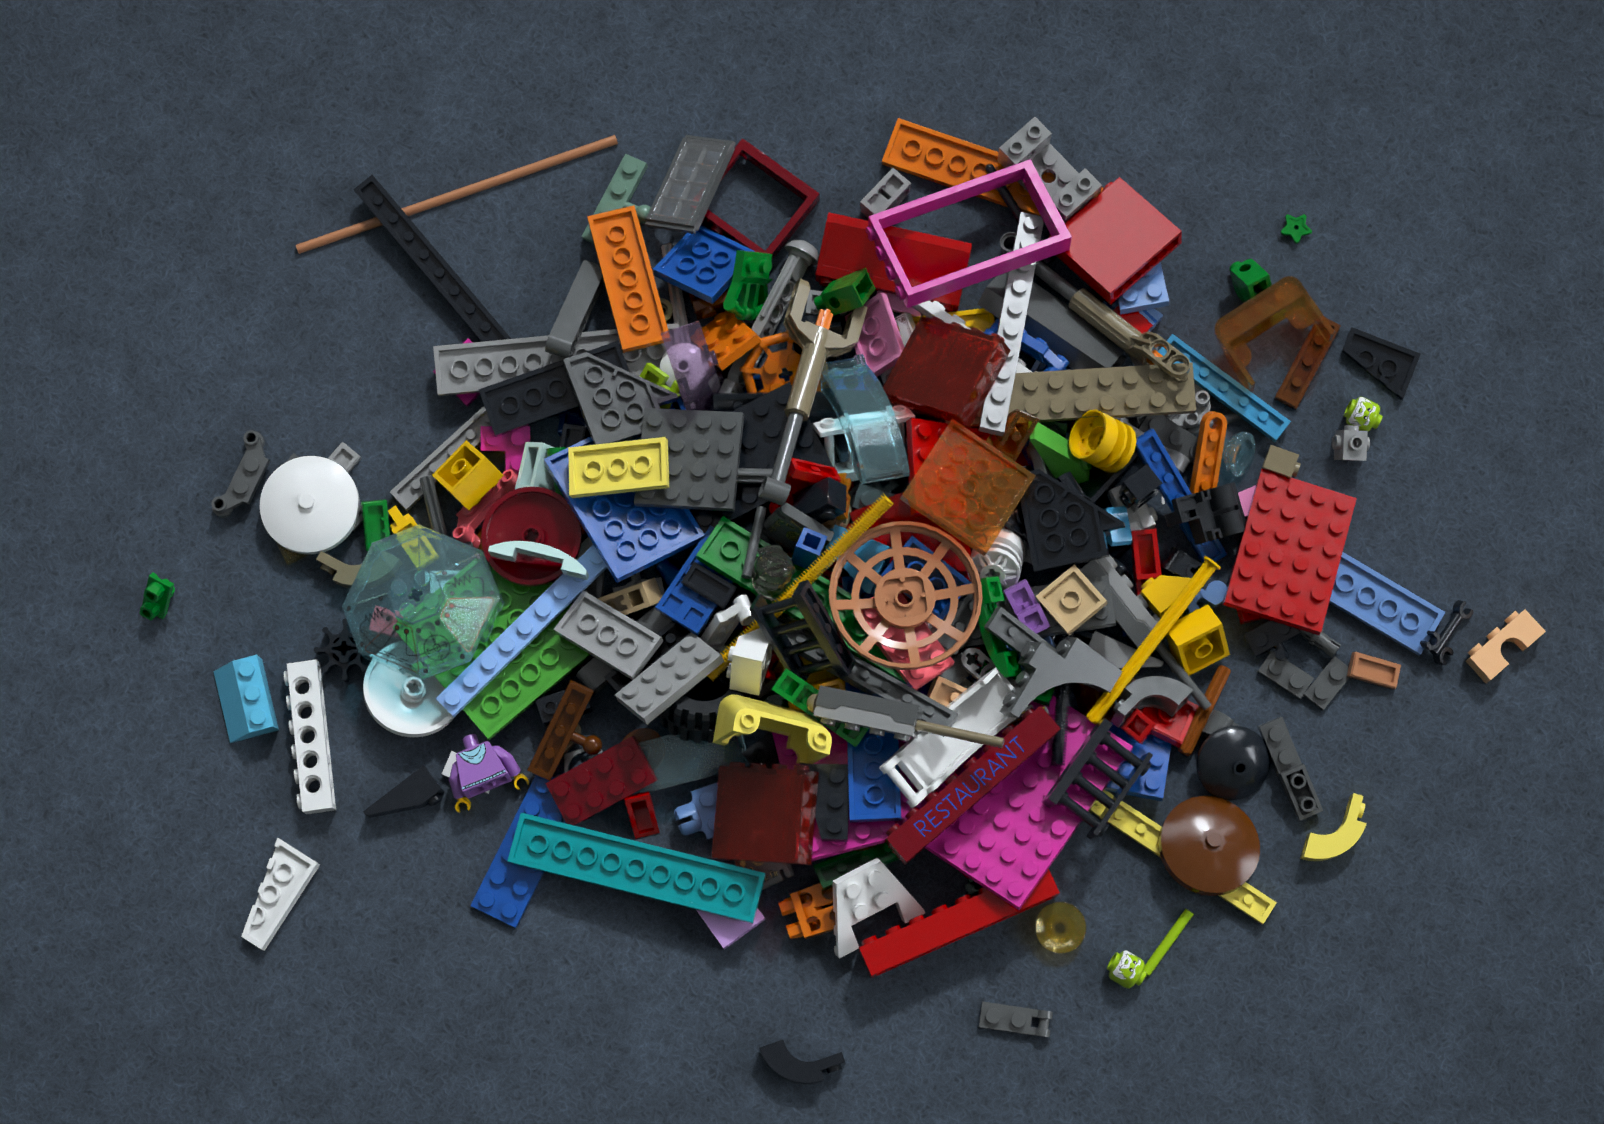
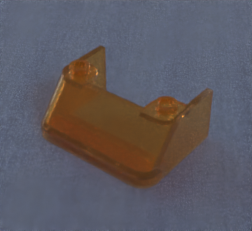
[1214,276,1335,392]

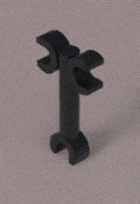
[1420,600,1473,666]

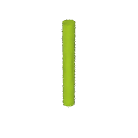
[1143,909,1194,976]

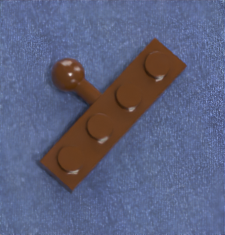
[527,680,602,781]

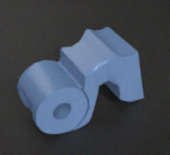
[1185,580,1227,615]

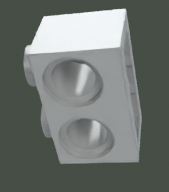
[860,168,911,217]

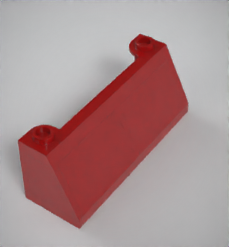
[815,212,972,313]

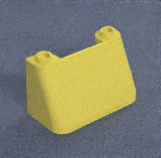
[713,695,832,764]

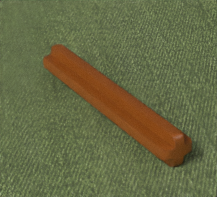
[1178,665,1231,756]

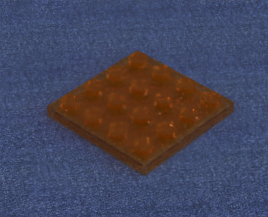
[900,419,1036,556]

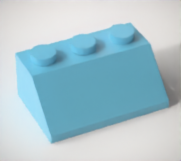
[213,654,279,743]

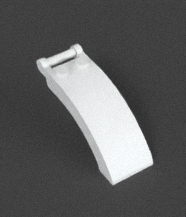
[879,667,1028,808]

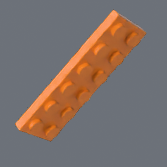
[587,205,671,353]

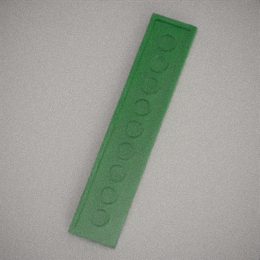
[696,516,907,685]

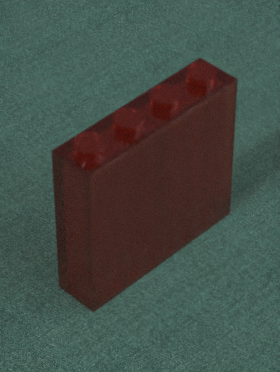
[881,316,1011,427]
[712,762,819,865]

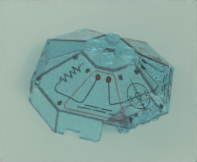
[342,524,505,680]

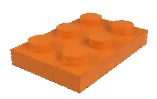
[690,311,761,371]

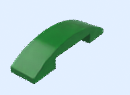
[979,576,1022,678]
[772,668,868,747]

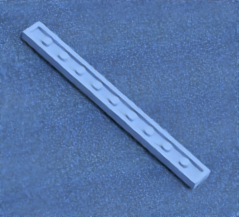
[436,545,607,717]

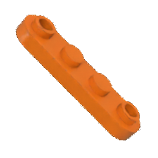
[1190,411,1227,494]

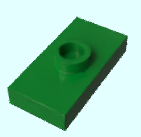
[361,499,391,551]

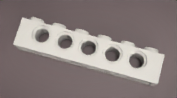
[284,660,336,814]

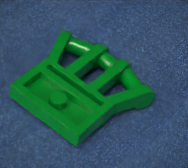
[723,250,773,321]

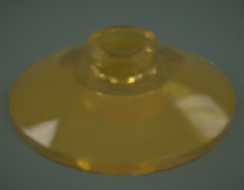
[1035,902,1086,953]

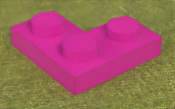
[480,426,530,475]

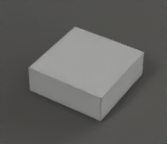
[328,442,361,473]

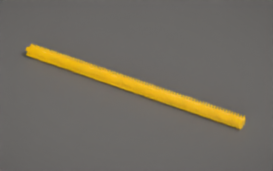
[707,493,894,681]

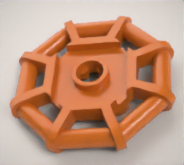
[740,331,832,393]

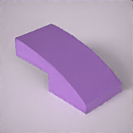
[1003,579,1050,634]

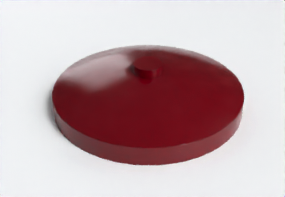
[481,487,582,586]

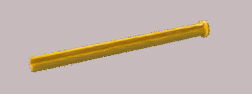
[1086,556,1221,725]

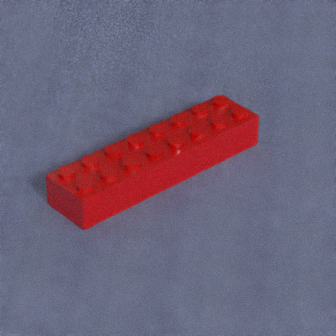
[859,869,1060,978]

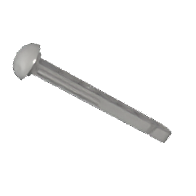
[719,240,819,393]

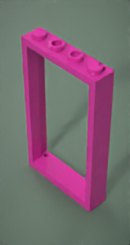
[866,159,1072,308]

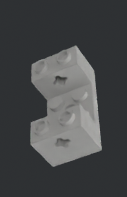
[997,117,1102,223]

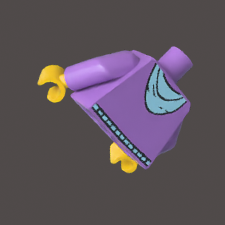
[449,734,529,813]

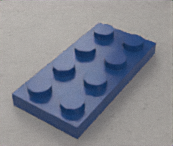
[655,525,734,636]

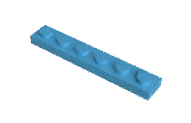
[1158,334,1291,443]

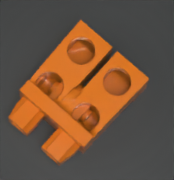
[778,883,836,939]

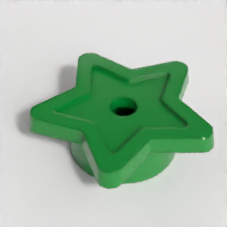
[1280,214,1312,244]

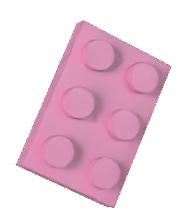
[845,292,908,381]

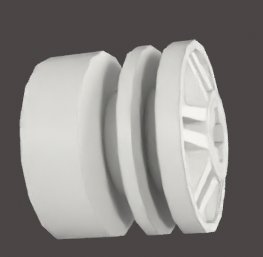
[968,528,1025,594]

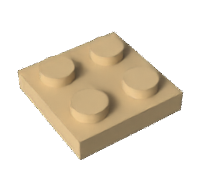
[1036,564,1108,636]

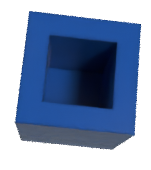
[790,527,828,570]

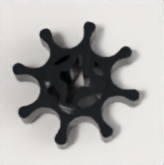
[314,618,378,682]

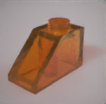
[986,409,1039,462]

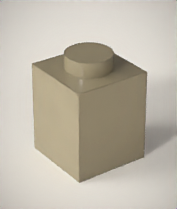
[1261,445,1301,479]

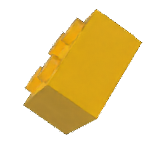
[432,440,504,510]
[1166,604,1230,676]

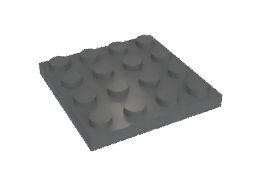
[634,408,744,511]

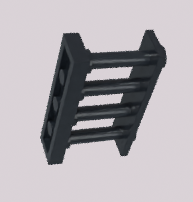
[749,580,856,681]
[1042,718,1153,839]

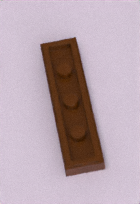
[1274,314,1341,410]

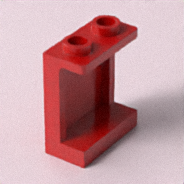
[769,458,841,514]

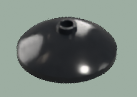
[1196,726,1270,800]

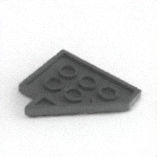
[563,352,678,445]

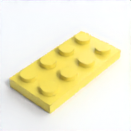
[568,437,669,498]

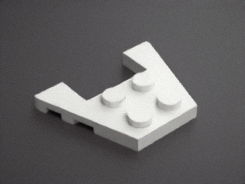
[833,858,925,958]

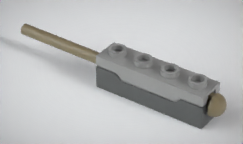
[806,685,1004,748]

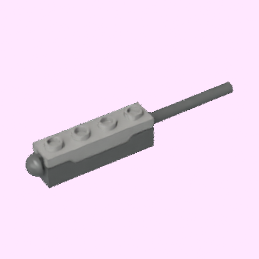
[1080,555,1212,711]

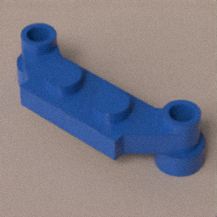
[983,319,1069,371]

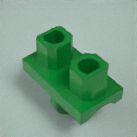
[139,572,175,620]

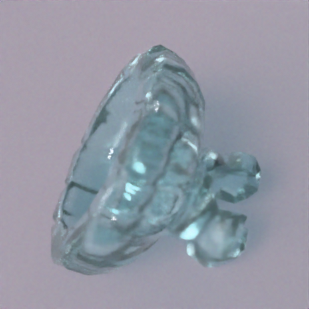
[1222,432,1256,477]

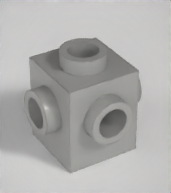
[1332,425,1370,461]

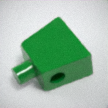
[1229,259,1277,319]
[814,268,876,316]

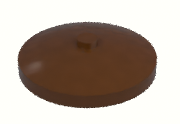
[1158,796,1260,896]

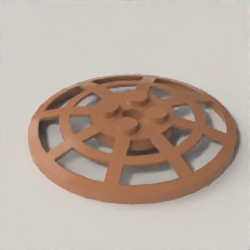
[829,521,982,670]

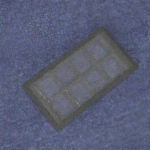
[645,135,736,234]

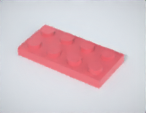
[853,593,955,690]

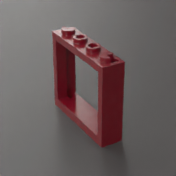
[690,138,820,262]

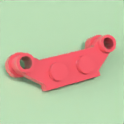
[452,469,518,550]

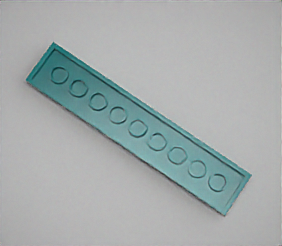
[507,813,766,924]

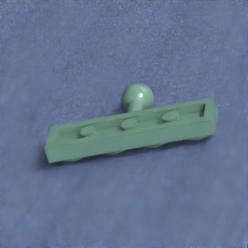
[581,154,654,244]

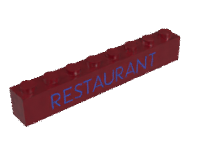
[884,705,1061,865]

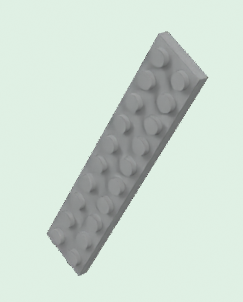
[433,323,683,396]

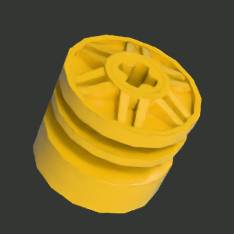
[1069,409,1136,473]

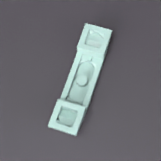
[488,541,589,580]

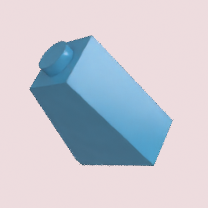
[826,525,892,595]

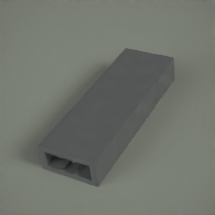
[977,272,1127,370]

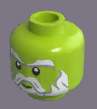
[1344,396,1383,432]
[1107,950,1146,989]

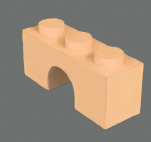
[1466,609,1546,683]

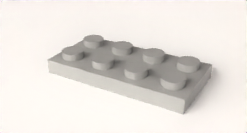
[554,590,663,680]
[615,632,724,724]

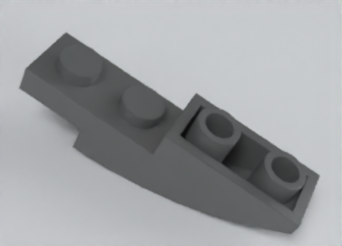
[1257,716,1323,821]

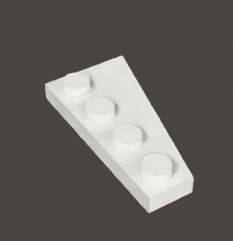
[241,838,320,951]

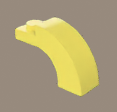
[1300,793,1367,861]

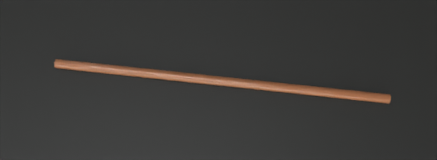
[296,135,618,254]

